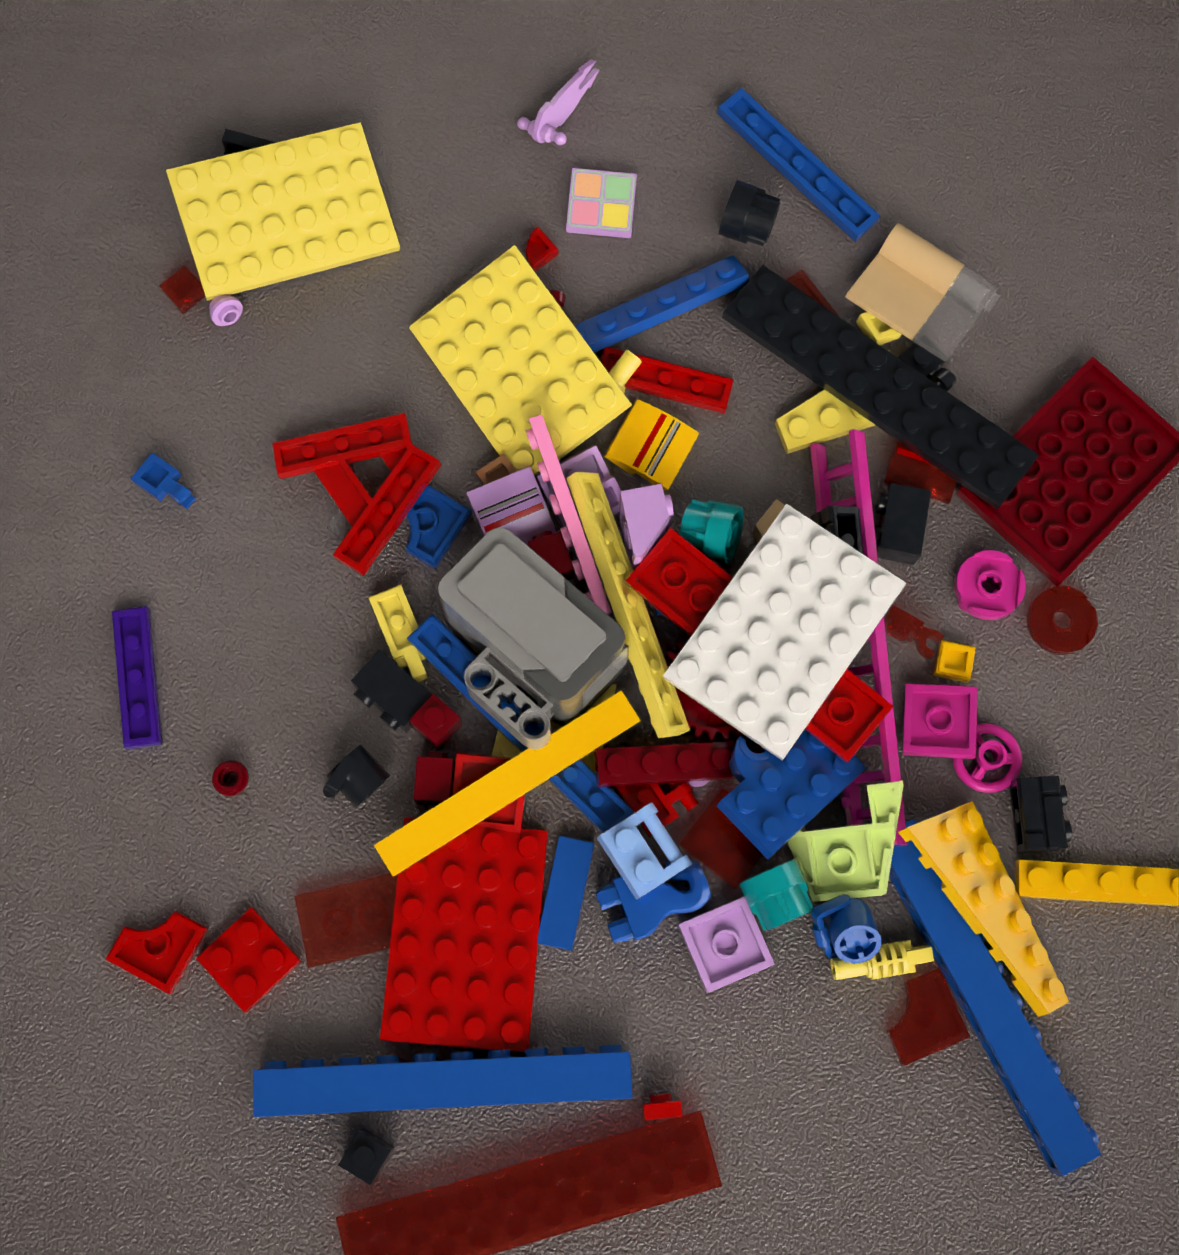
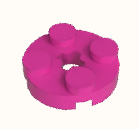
[954,550,1026,620]

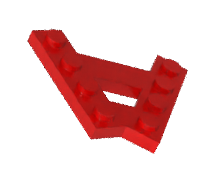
[272,413,441,577]

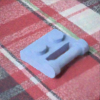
[597,802,692,900]

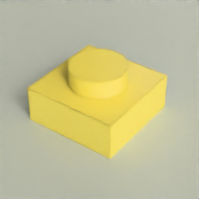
[856,312,902,345]

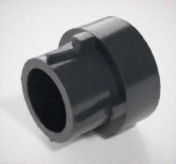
[718,180,781,246]

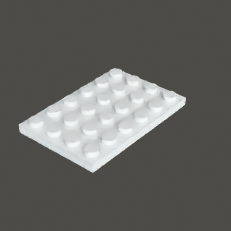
[663,504,906,761]

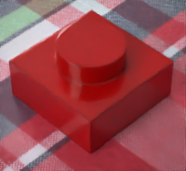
[642,1093,683,1120]

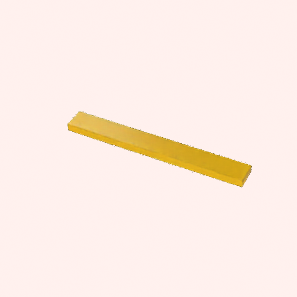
[374,690,641,877]

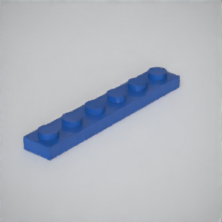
[717,88,880,242]
[574,255,749,353]

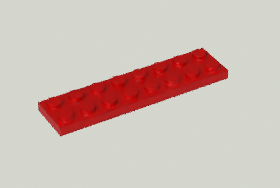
[625,528,894,763]

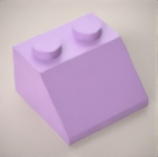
[618,484,674,571]

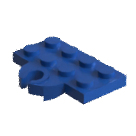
[717,729,867,859]

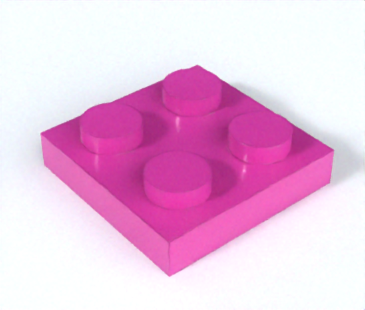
[903,684,977,759]

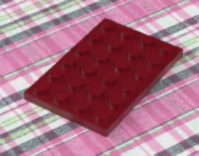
[956,356,1179,587]

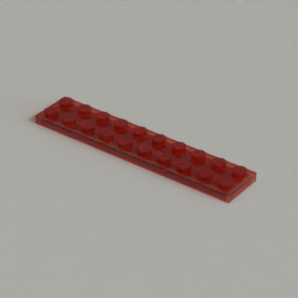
[336,1110,722,1255]

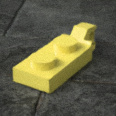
[368,585,428,682]

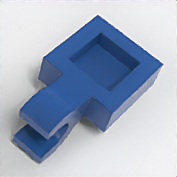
[131,453,196,510]

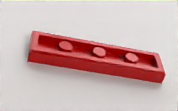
[600,347,734,414]

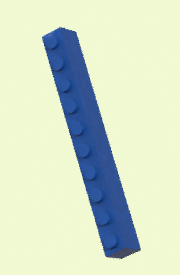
[889,819,1102,1177]
[253,1044,632,1117]

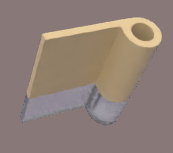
[845,223,1000,362]

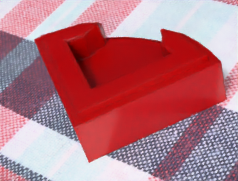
[526,227,559,272]

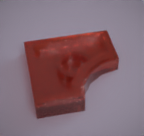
[886,968,970,1066]

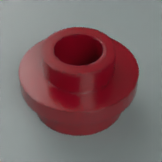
[212,760,249,797]

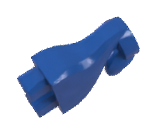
[595,851,711,943]

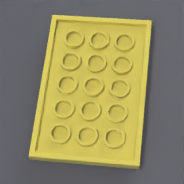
[166,122,400,301]
[409,245,632,476]

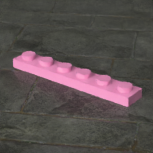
[525,414,612,615]

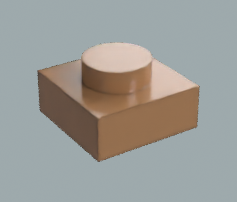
[475,454,517,485]

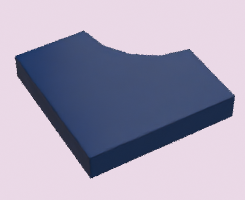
[406,485,472,570]

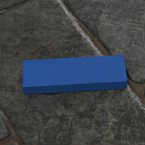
[537,836,594,951]

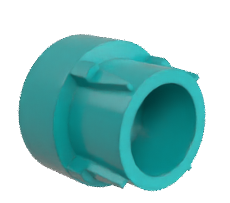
[679,499,744,564]
[739,859,813,931]

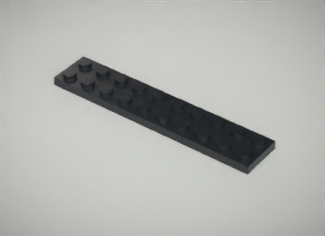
[722,265,1039,510]

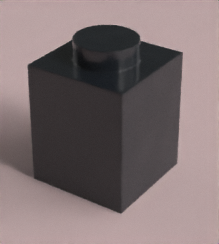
[338,1128,395,1185]

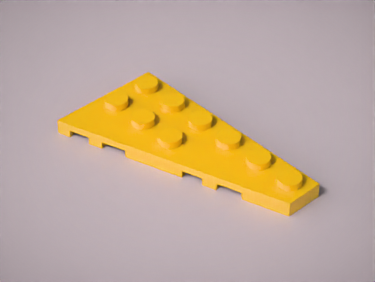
[898,801,1069,1017]

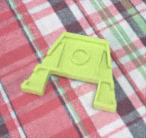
[787,780,903,902]

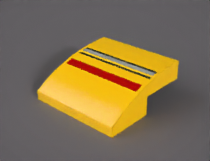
[604,399,699,491]

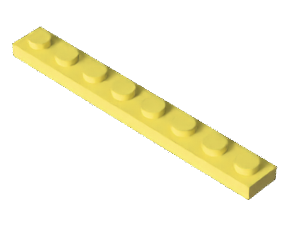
[566,472,690,738]

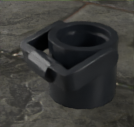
[323,744,391,808]

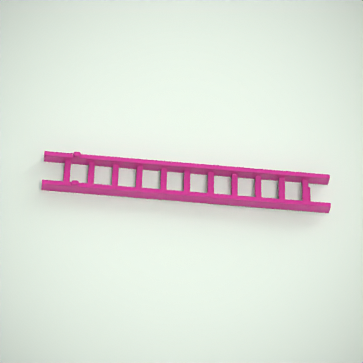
[810,429,908,846]

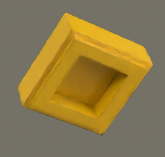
[933,640,976,683]

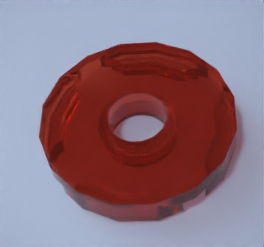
[1027,586,1098,655]

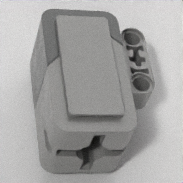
[438,528,629,750]

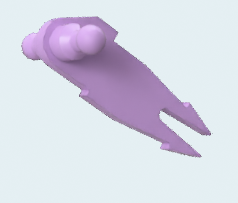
[517,59,599,145]

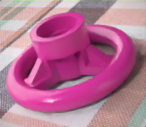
[952,723,1022,793]

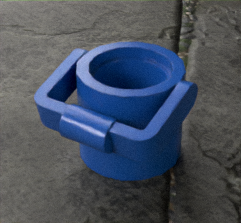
[811,894,881,964]

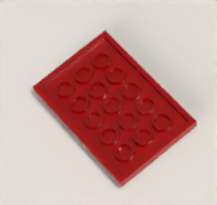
[380,817,548,1052]

